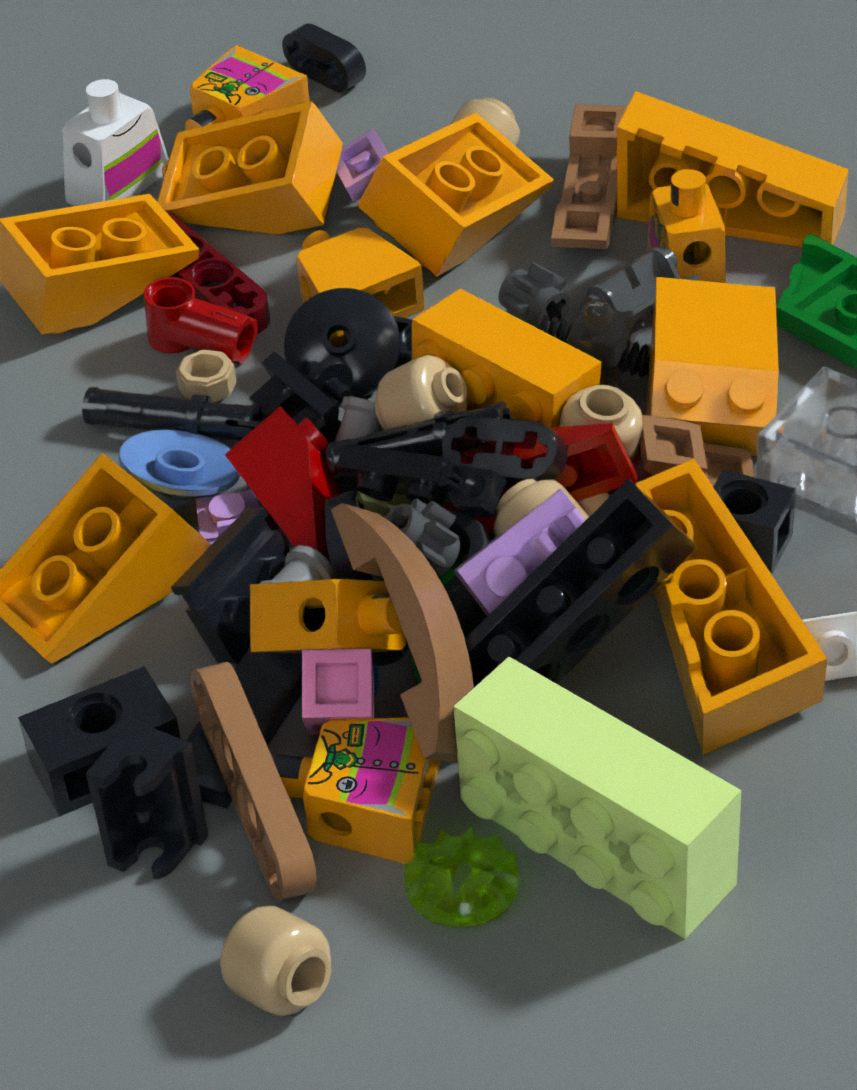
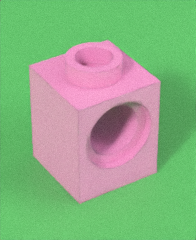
[302,649,374,735]

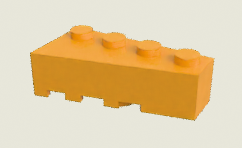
[617,91,849,248]
[635,459,827,756]

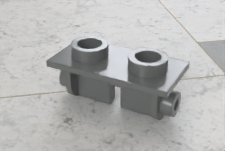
[583,247,699,340]

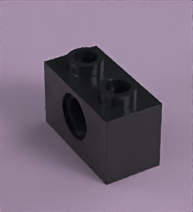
[18,666,181,817]

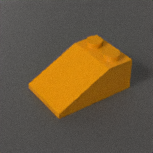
[157,101,343,235]
[357,112,554,276]
[0,194,199,335]
[646,277,779,457]
[0,452,211,664]

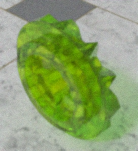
[404,826,520,928]

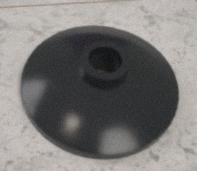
[284,288,400,398]

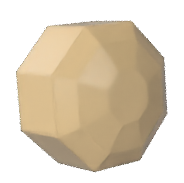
[176,350,237,402]

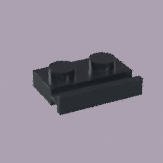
[171,507,290,662]

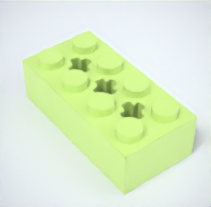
[454,657,742,939]

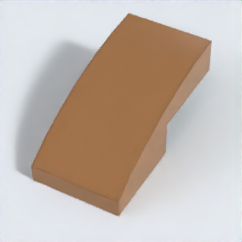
[640,414,755,486]

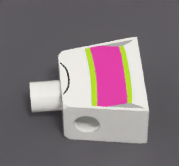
[62,79,169,206]

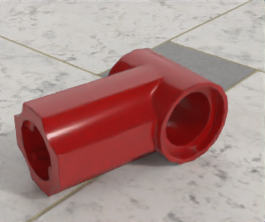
[144,277,258,365]

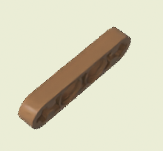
[191,662,317,901]

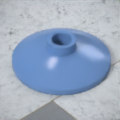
[119,430,240,500]

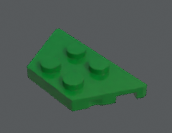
[776,233,857,370]

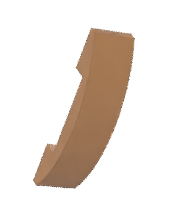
[551,104,627,249]
[331,503,474,763]

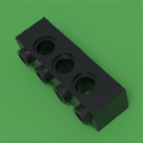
[465,479,698,687]

